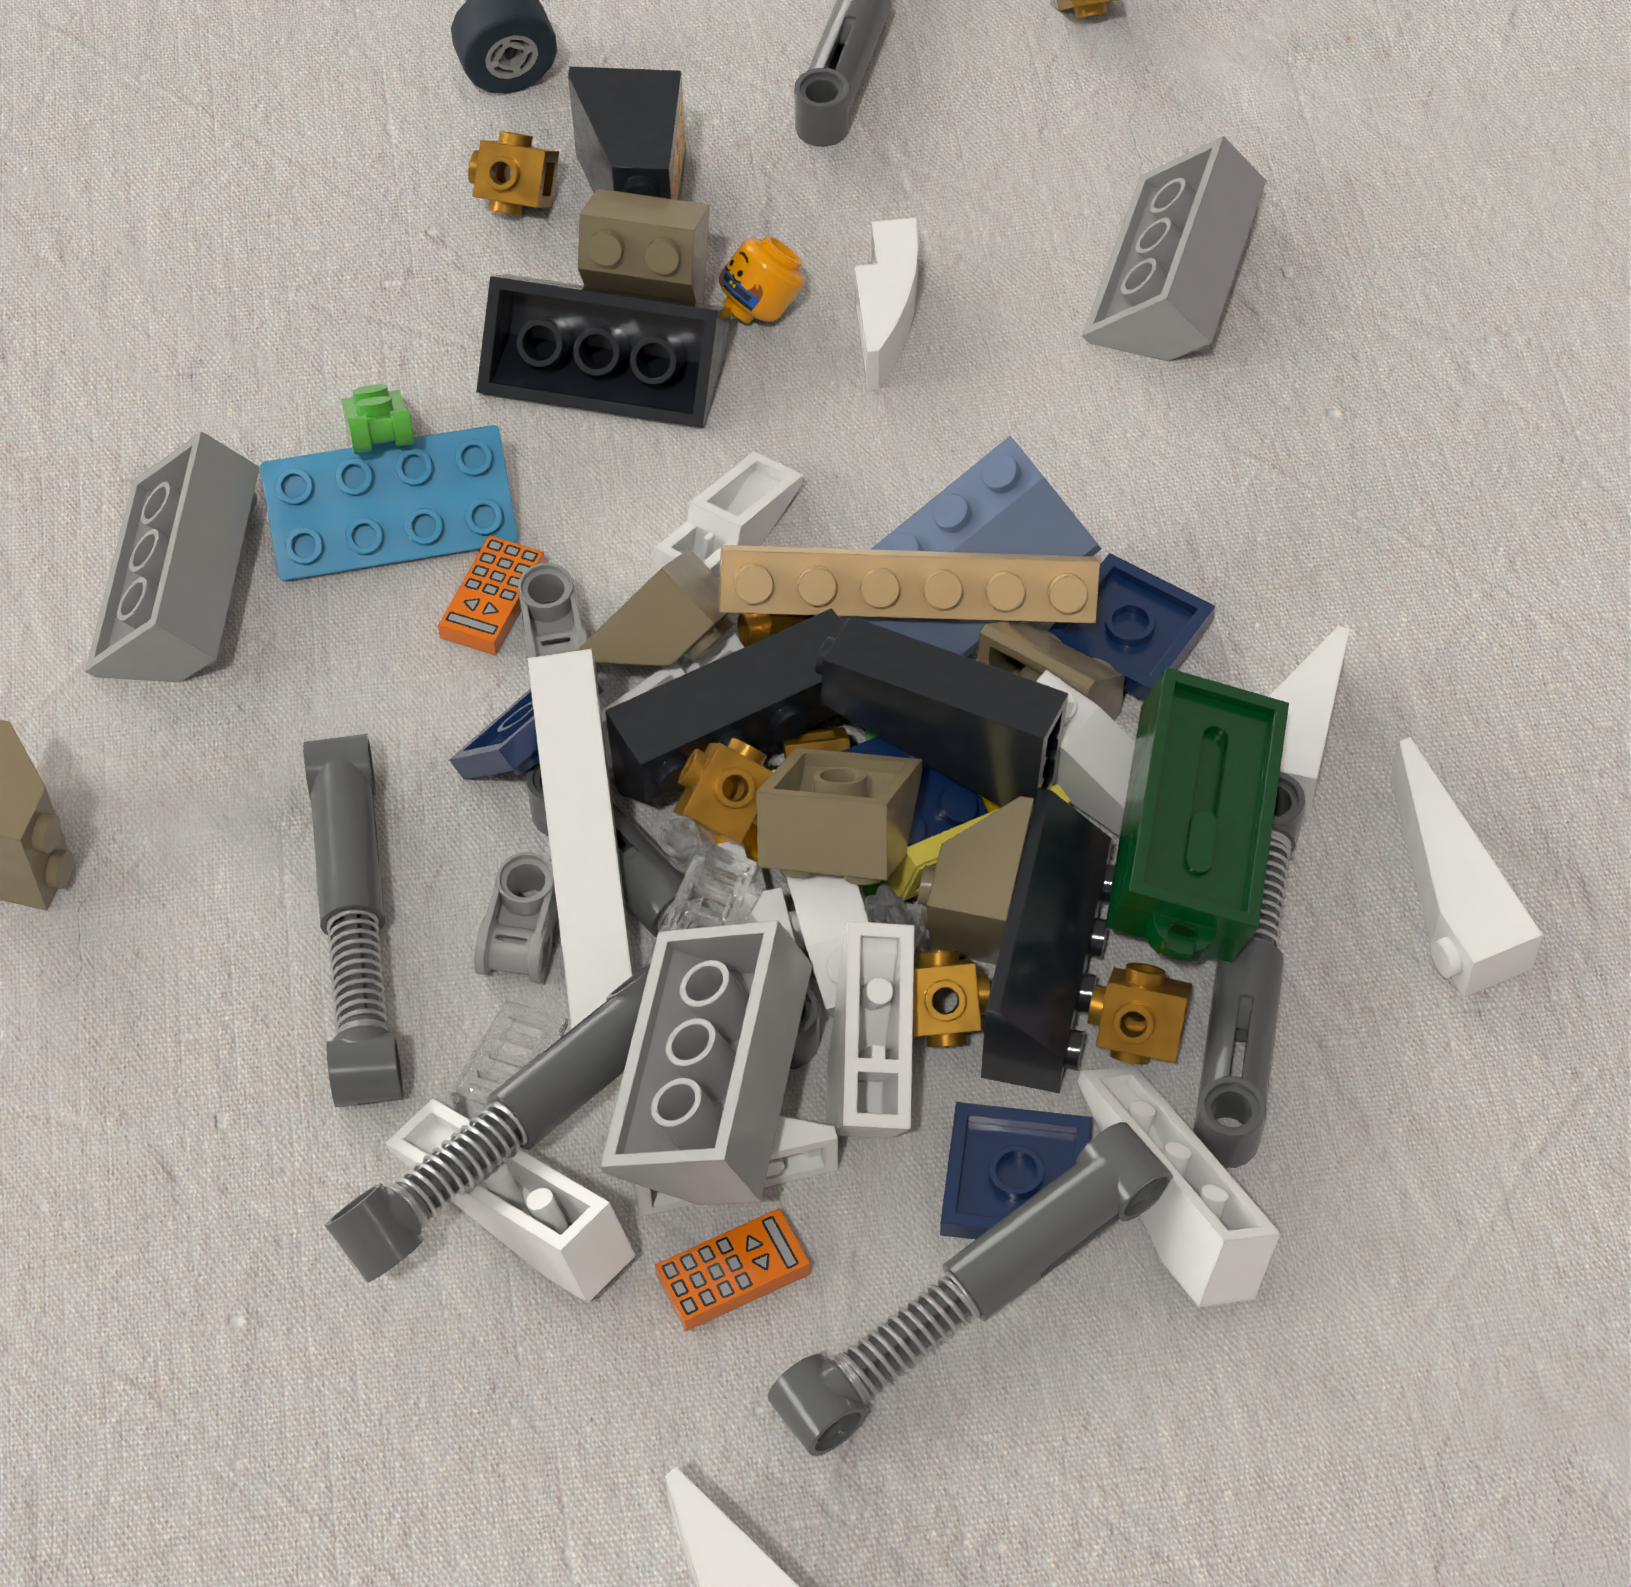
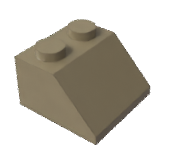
[578,189,710,304]
[576,548,735,666]
[978,621,1125,721]
[0,720,73,911]
[756,748,922,885]
[918,796,1034,965]

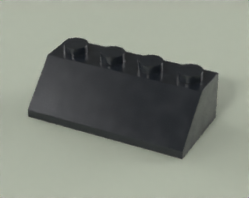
[476,274,731,428]
[605,608,844,803]
[981,788,1115,1094]

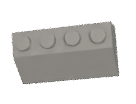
[1082,136,1266,361]
[85,431,260,682]
[600,920,812,1205]

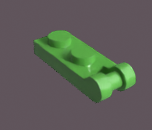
[341,384,414,454]

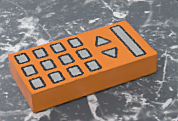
[438,535,545,656]
[655,1208,811,1332]

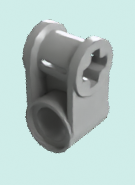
[518,563,587,670]
[474,852,558,984]

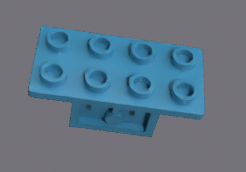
[260,425,518,581]

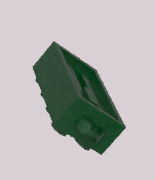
[1105,667,1289,963]

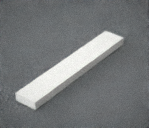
[527,649,634,1028]

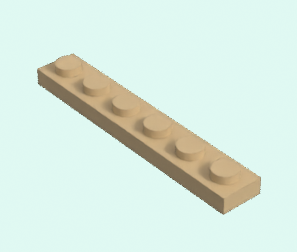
[718,545,1100,623]

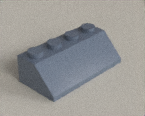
[838,435,1102,657]

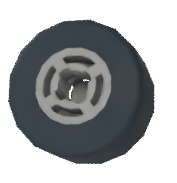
[451,0,558,94]

